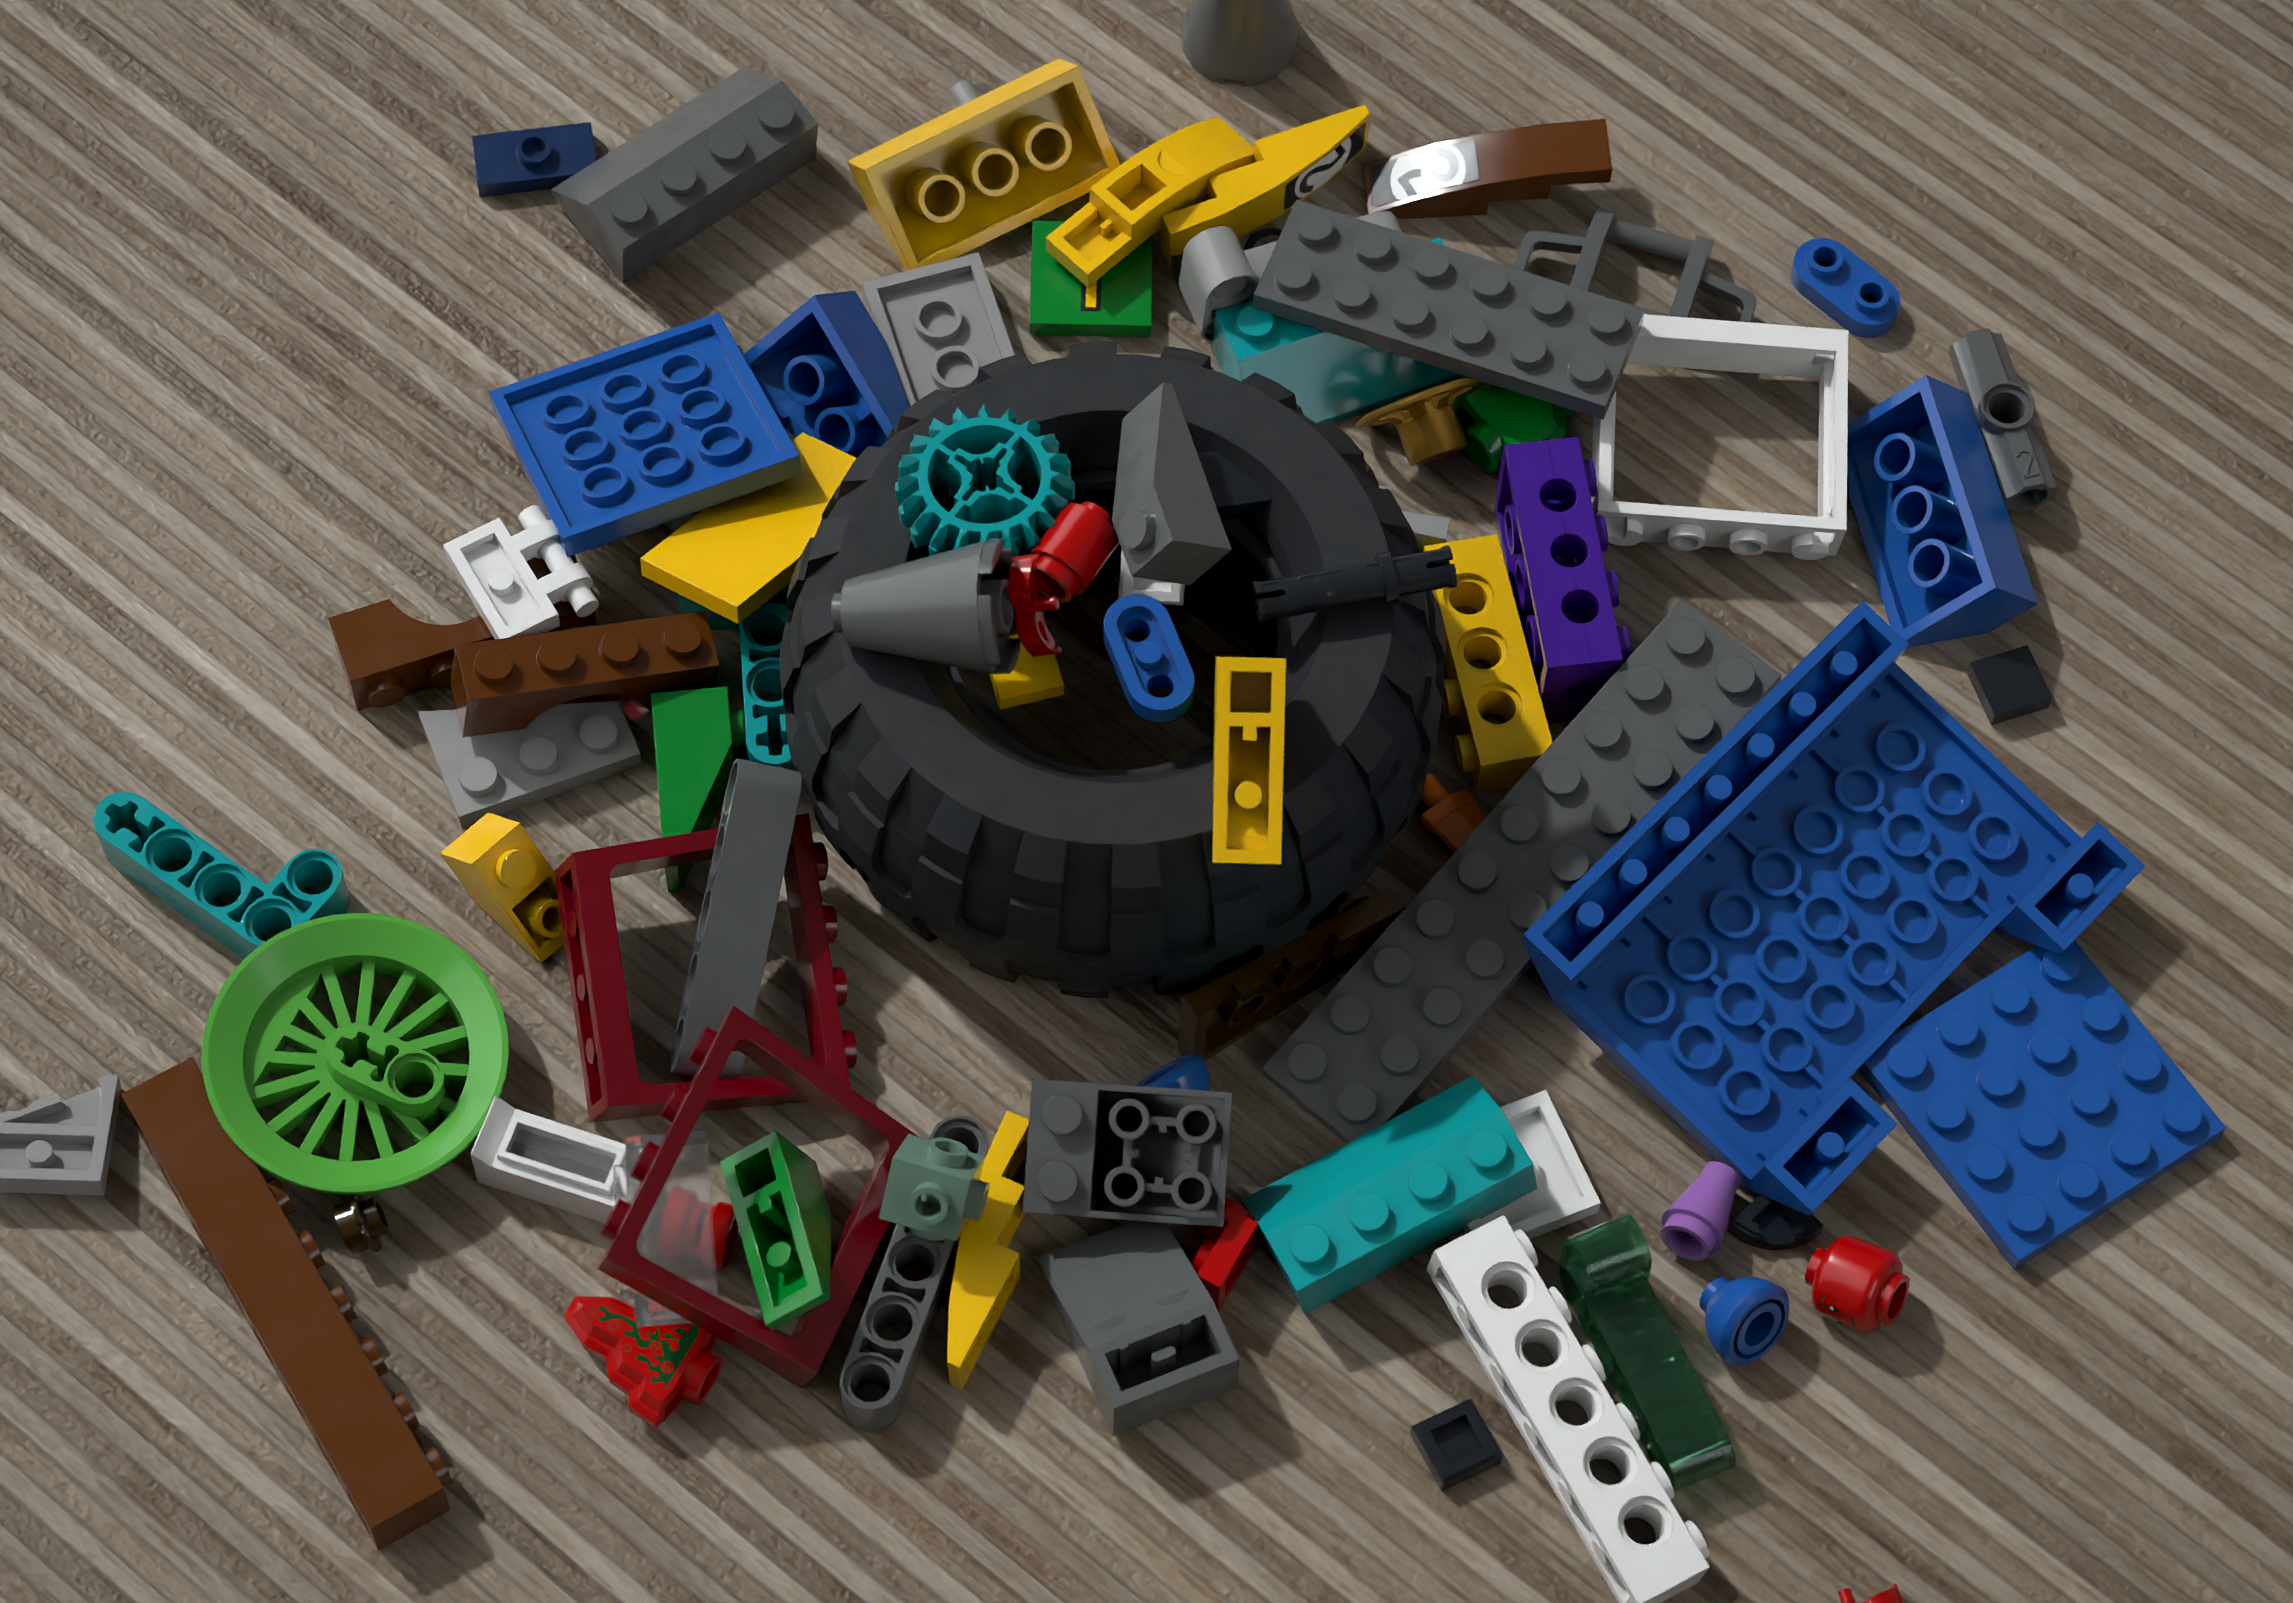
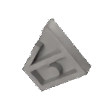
[0,1074,122,1196]

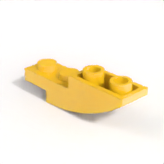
[1046,116,1254,287]

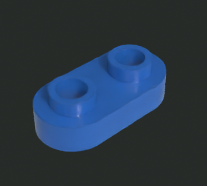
[1791,238,1900,338]
[1103,594,1194,722]

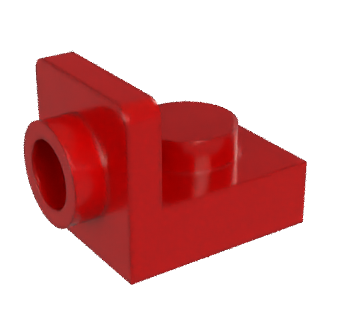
[1192,1198,1259,1312]

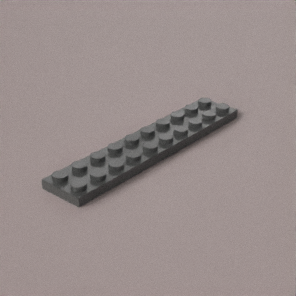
[1262,598,1781,1143]

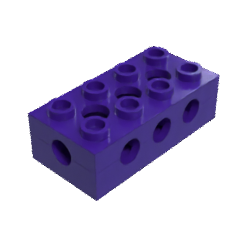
[1494,437,1631,723]

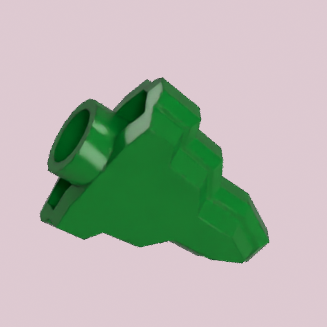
[1453,385,1576,473]

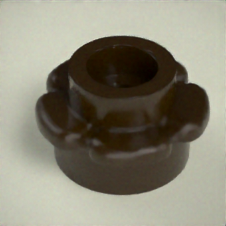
[333,1195,390,1255]

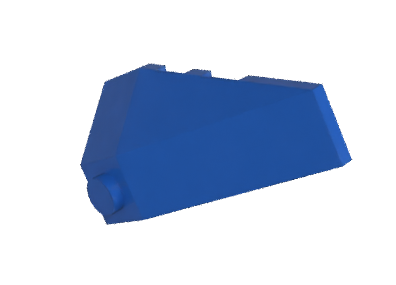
[743,291,910,458]

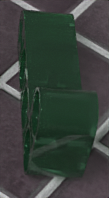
[1558,1213,1736,1493]

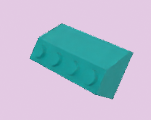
[1213,237,1467,424]
[1241,1076,1538,1314]

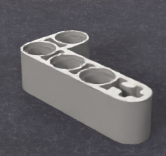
[1179,211,1404,342]

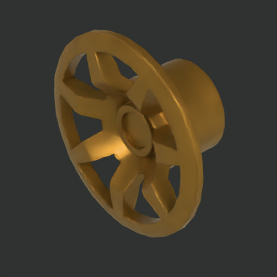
[1356,377,1483,467]

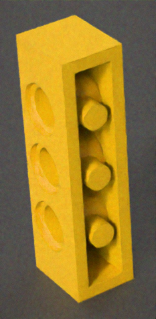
[1423,534,1553,794]

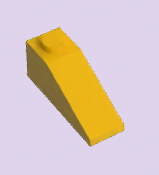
[1212,657,1286,864]

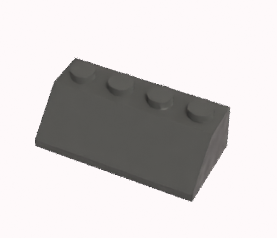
[551,67,818,283]

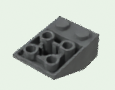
[1023,1079,1233,1227]
[1036,1220,1240,1436]

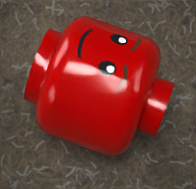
[1805,1235,1910,1333]

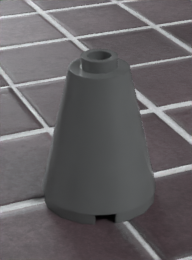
[1181,0,1298,86]
[831,539,1021,674]

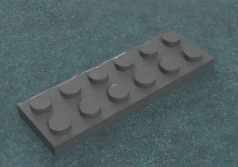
[1253,199,1645,420]

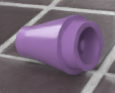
[1661,1161,1741,1261]

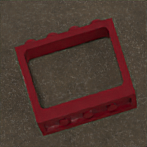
[554,813,857,1123]
[597,1005,919,1388]

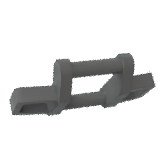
[1514,207,1757,323]

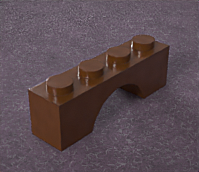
[328,555,597,711]
[450,611,719,738]

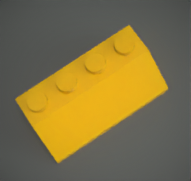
[847,58,1120,271]

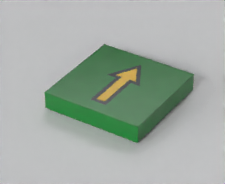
[1030,221,1153,337]

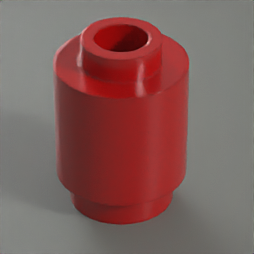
[1029,502,1119,603]

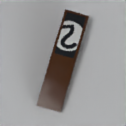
[1362,119,1612,219]

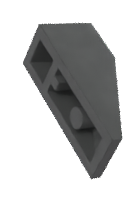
[1112,382,1232,585]

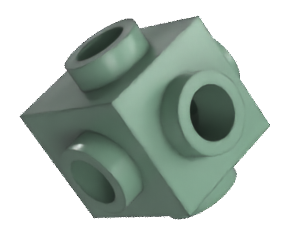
[879,1134,990,1241]

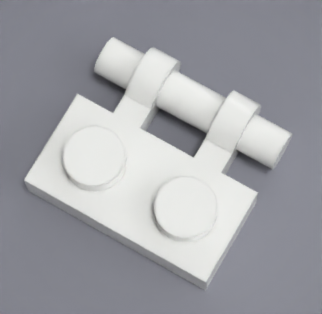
[443,505,599,640]

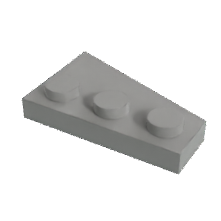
[418,701,642,828]

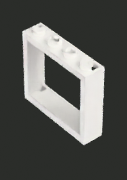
[1591,314,1848,560]

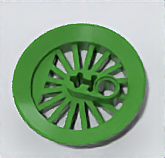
[201,913,509,1195]

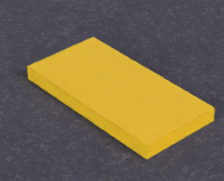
[640,432,857,624]

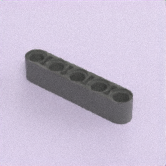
[670,758,802,1080]
[840,1115,989,1433]

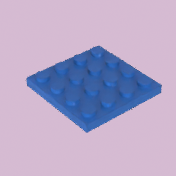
[488,313,803,557]
[1858,940,2226,1270]

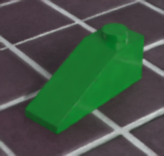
[651,686,746,892]
[720,1131,832,1330]

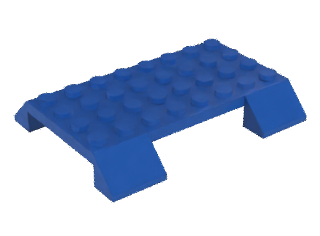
[1521,601,2145,1216]

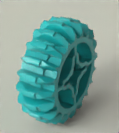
[895,404,1075,557]

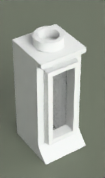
[470,1096,644,1223]

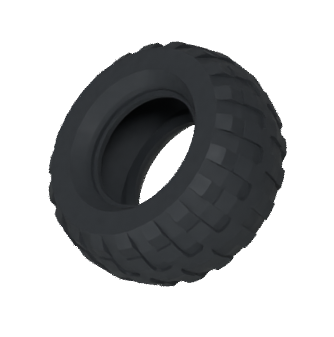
[779,341,1445,998]

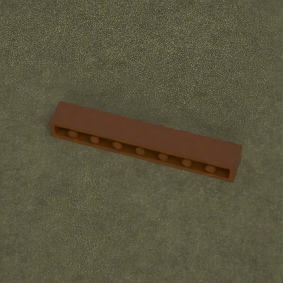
[121,1056,453,1551]

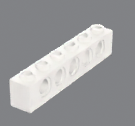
[1426,1215,1709,1603]

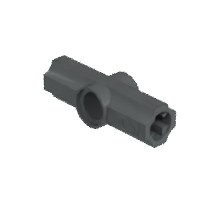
[1949,328,2057,513]

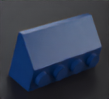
[1847,375,2038,648]

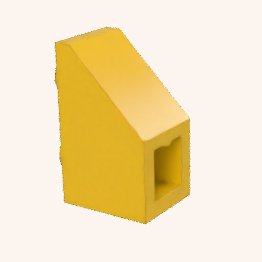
[440,813,564,962]

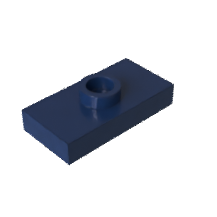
[472,122,596,197]

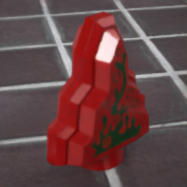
[563,1296,723,1429]

